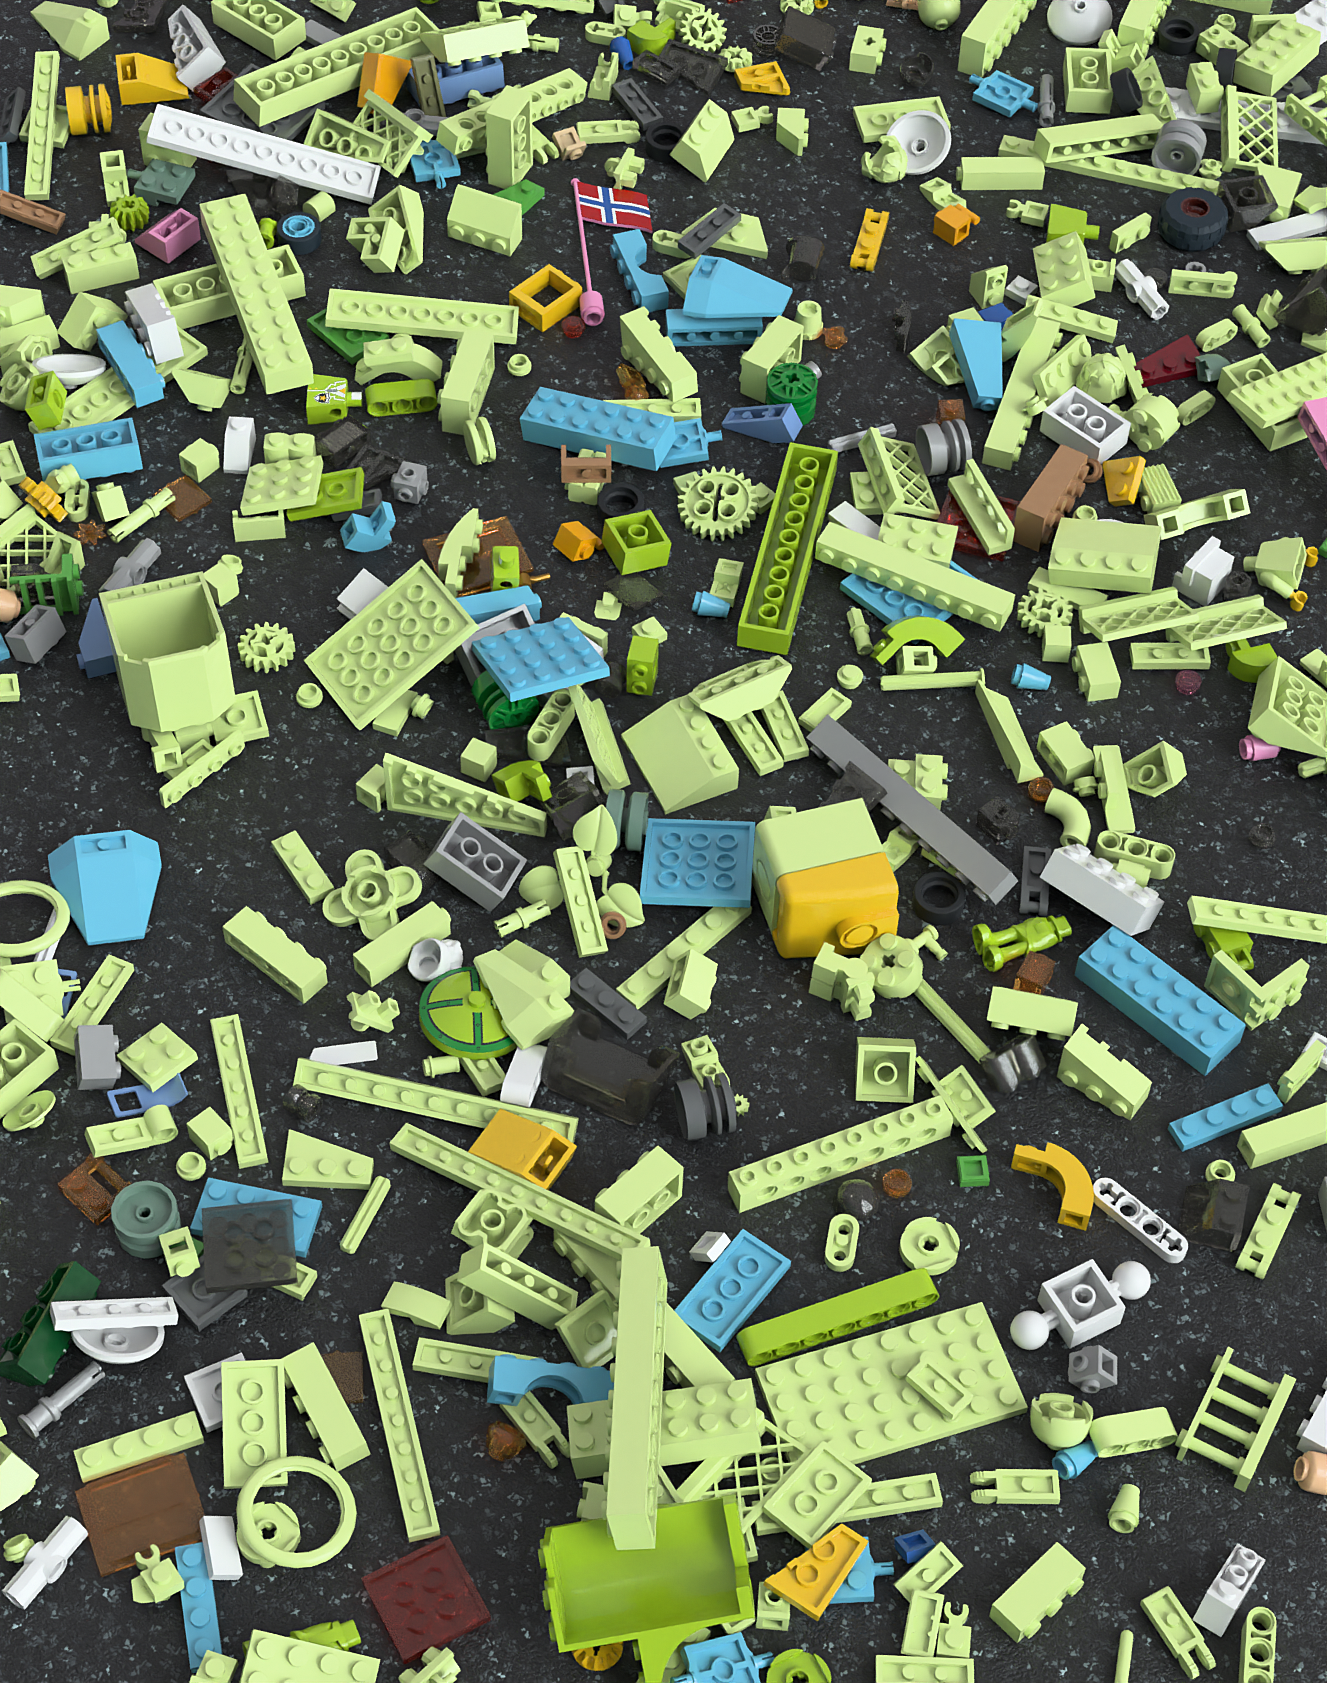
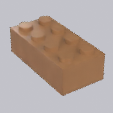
[1013,444,1089,552]

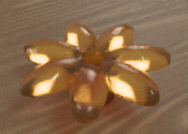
[73,520,106,545]

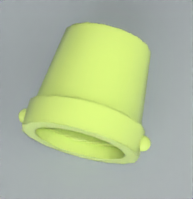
[794,301,823,340]

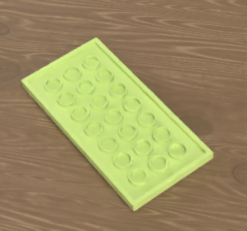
[755,1302,1028,1465]

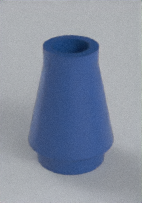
[610,36,635,70]

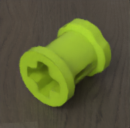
[258,218,277,249]

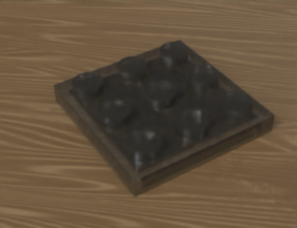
[202,1199,298,1294]

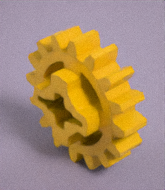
[19,476,68,522]

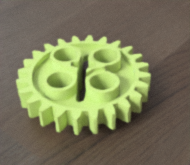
[678,466,758,541]

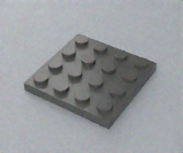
[200,63,325,141]

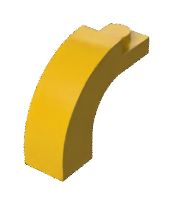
[1011,1142,1094,1231]

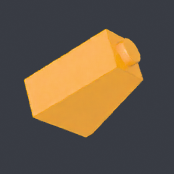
[357,52,411,114]

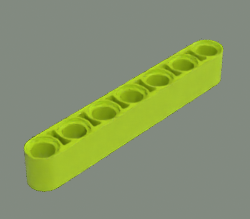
[736,1268,939,1366]

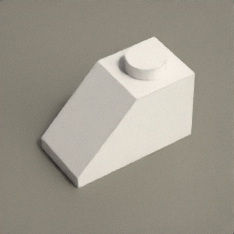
[223,416,256,474]

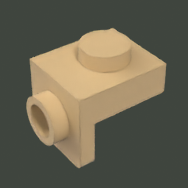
[552,126,587,161]

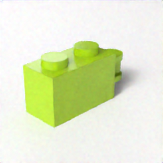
[1193,900,1254,971]

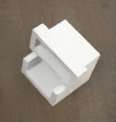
[1172,536,1234,607]
[337,568,388,620]

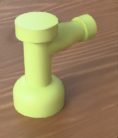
[905,925,948,961]

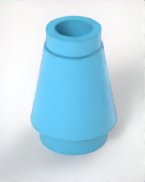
[691,591,730,618]
[1011,663,1051,691]
[1052,1440,1098,1480]

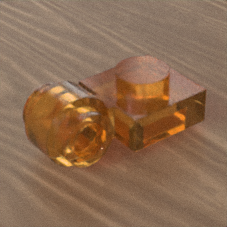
[616,363,649,401]

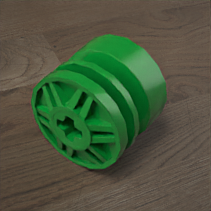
[765,362,818,426]
[471,670,539,734]

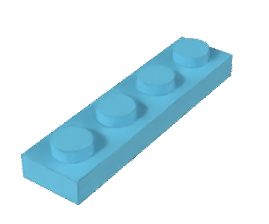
[1168,1083,1283,1152]
[175,1542,223,1673]

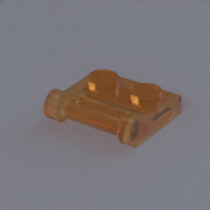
[57,1153,132,1225]

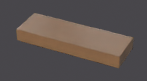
[0,189,66,235]

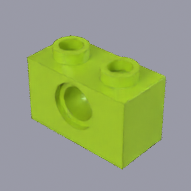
[25,371,67,430]
[627,635,659,696]

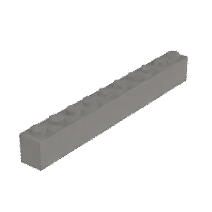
[806,714,1018,905]

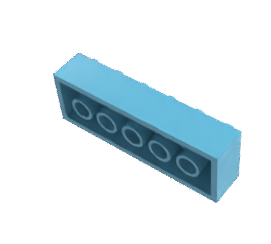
[520,387,676,471]
[1074,925,1246,1076]

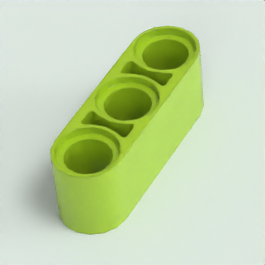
[365,379,438,417]

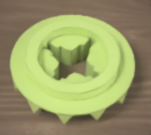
[780,0,814,18]
[718,46,752,72]

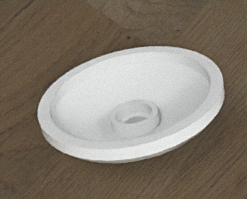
[1047,0,1112,46]
[886,110,951,175]
[32,354,106,389]
[71,1326,164,1364]

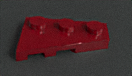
[1134,334,1201,388]

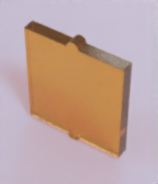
[153,475,212,522]
[320,1350,363,1404]

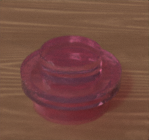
[1175,670,1202,695]

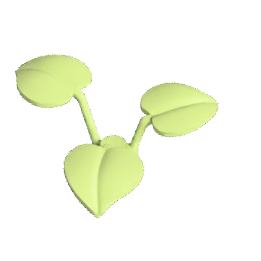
[519,805,645,928]

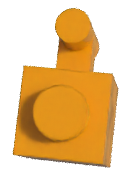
[933,204,980,246]
[553,521,604,561]

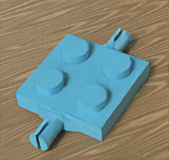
[969,70,1038,117]
[409,139,460,189]
[660,418,722,468]
[804,1537,894,1604]
[670,1632,774,1683]

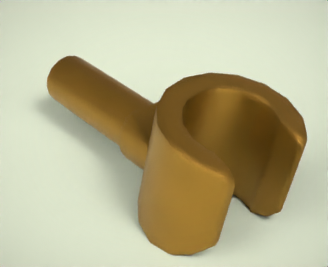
[519,573,550,589]

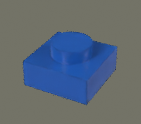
[894,1529,936,1564]

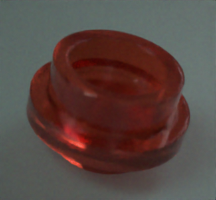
[562,316,585,338]

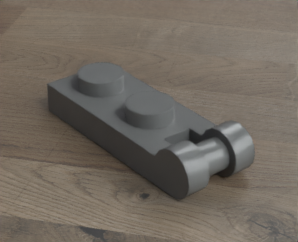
[1019,846,1051,916]

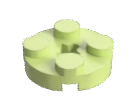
[899,1217,960,1275]
[236,1502,301,1568]

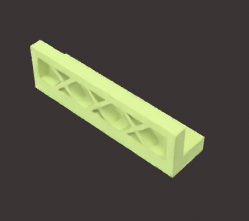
[948,459,1015,555]

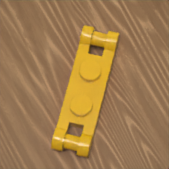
[850,208,889,272]

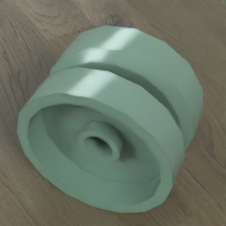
[606,788,649,852]
[111,1181,181,1259]

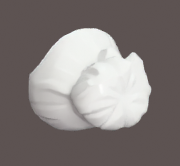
[408,938,463,982]

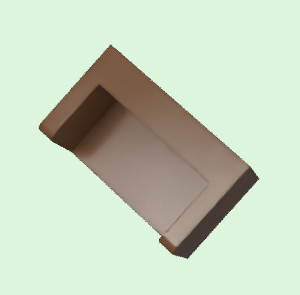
[561,445,611,483]

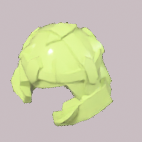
[861,135,908,183]
[1076,353,1128,403]

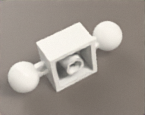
[1010,1259,1151,1350]

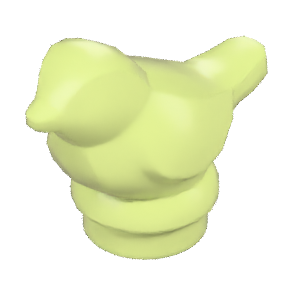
[44,463,81,494]

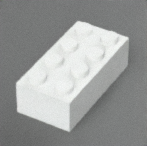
[1040,844,1164,936]

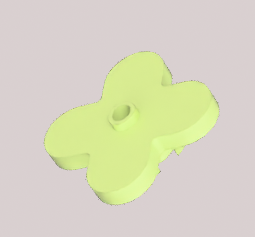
[323,849,422,942]

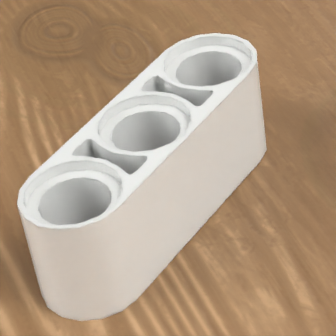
[500,1044,549,1108]

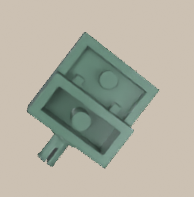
[127,158,196,206]

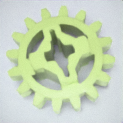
[679,7,727,56]
[1017,588,1073,637]
[238,622,295,673]

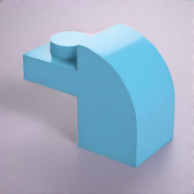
[340,501,396,552]

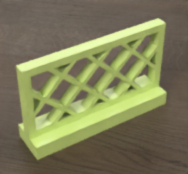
[1221,85,1278,172]
[353,89,433,178]
[858,427,941,520]
[0,504,57,593]
[1078,587,1199,642]
[1165,594,1287,651]
[568,684,631,795]
[676,1408,813,1534]

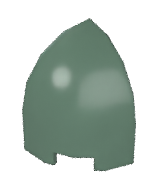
[1195,354,1231,382]

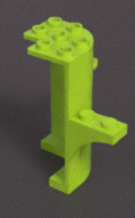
[538,1494,755,1683]

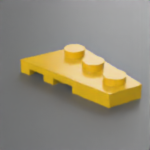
[763,1523,869,1621]

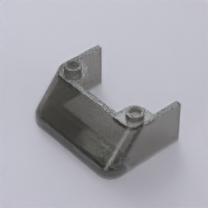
[1272,263,1327,336]

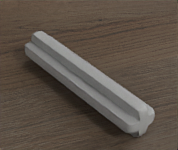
[827,423,897,452]

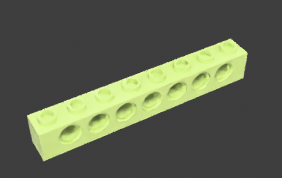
[436,68,588,155]
[728,1095,953,1213]

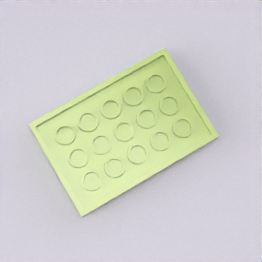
[304,559,480,730]

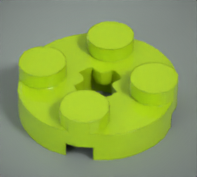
[766,1649,831,1683]

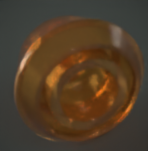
[485,1421,526,1462]

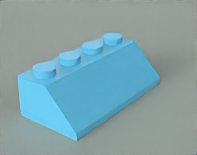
[34,418,143,482]

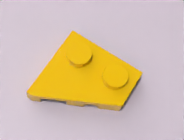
[734,61,790,96]
[1102,456,1146,507]

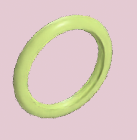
[0,880,70,958]
[236,1456,357,1568]

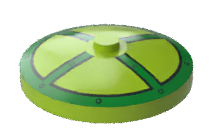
[419,966,518,1060]

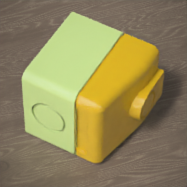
[752,798,899,959]

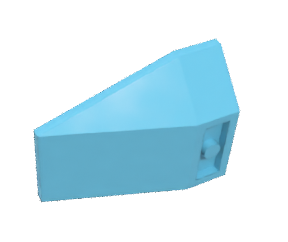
[683,255,792,319]
[48,830,162,945]

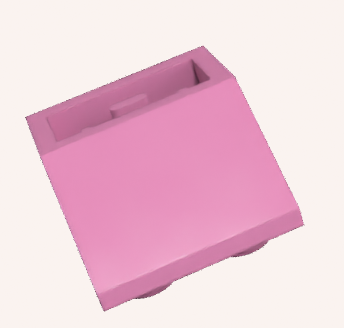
[134,208,201,263]

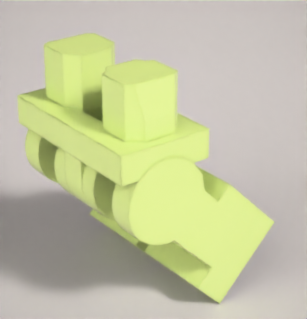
[809,942,875,1021]

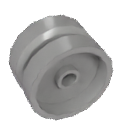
[1151,119,1207,175]

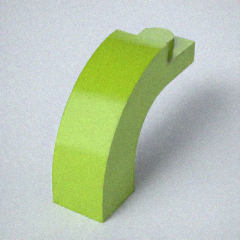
[870,615,965,665]

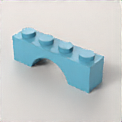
[610,229,669,312]
[487,1354,614,1406]

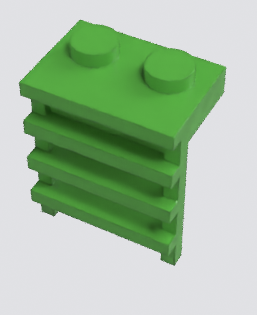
[9,553,84,616]

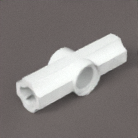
[1114,259,1169,320]
[2,1516,88,1610]

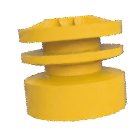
[65,84,112,135]

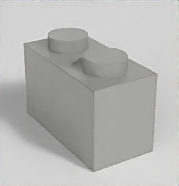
[5,605,66,664]
[74,1025,121,1090]

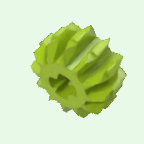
[110,194,149,232]

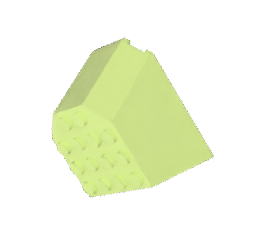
[99,571,236,732]

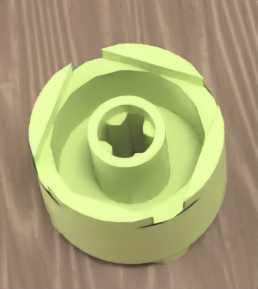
[1124,393,1180,452]
[860,933,923,999]

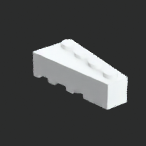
[168,5,226,93]
[124,283,184,364]

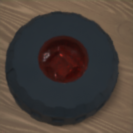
[1157,187,1228,252]

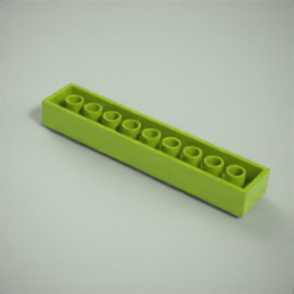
[737,442,838,655]

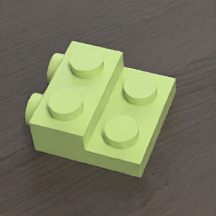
[888,754,948,810]

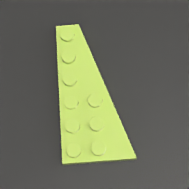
[383,753,547,837]

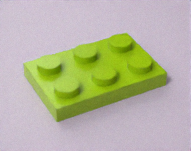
[287,467,364,521]

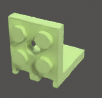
[1204,950,1309,1031]

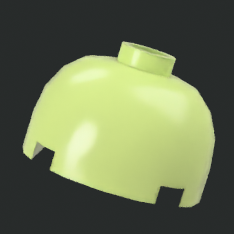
[917,0,961,30]
[0,360,40,411]
[1030,1393,1093,1451]

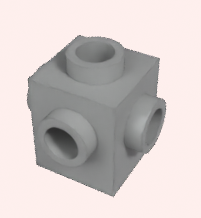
[391,461,429,504]
[1068,1345,1117,1393]

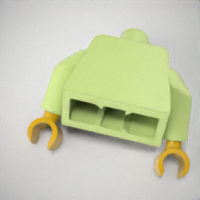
[1243,537,1318,611]

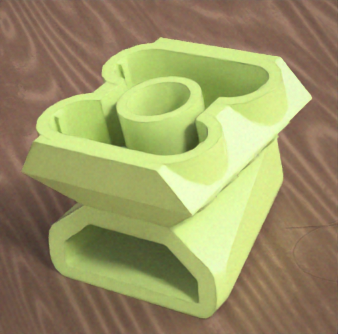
[451,1189,534,1259]

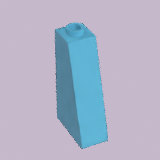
[949,318,1003,411]
[455,585,542,625]

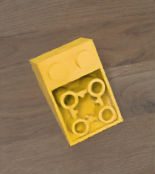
[115,53,189,105]
[468,1108,577,1191]

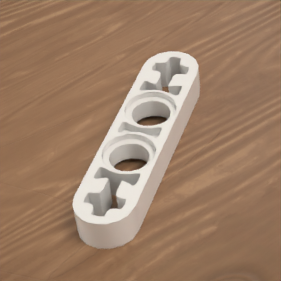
[1093,1178,1188,1263]

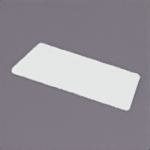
[310,1041,378,1065]

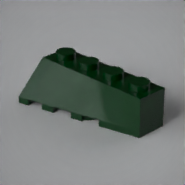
[0,1261,101,1387]

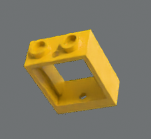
[509,264,582,332]

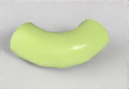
[1045,788,1091,847]

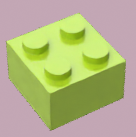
[601,510,671,575]

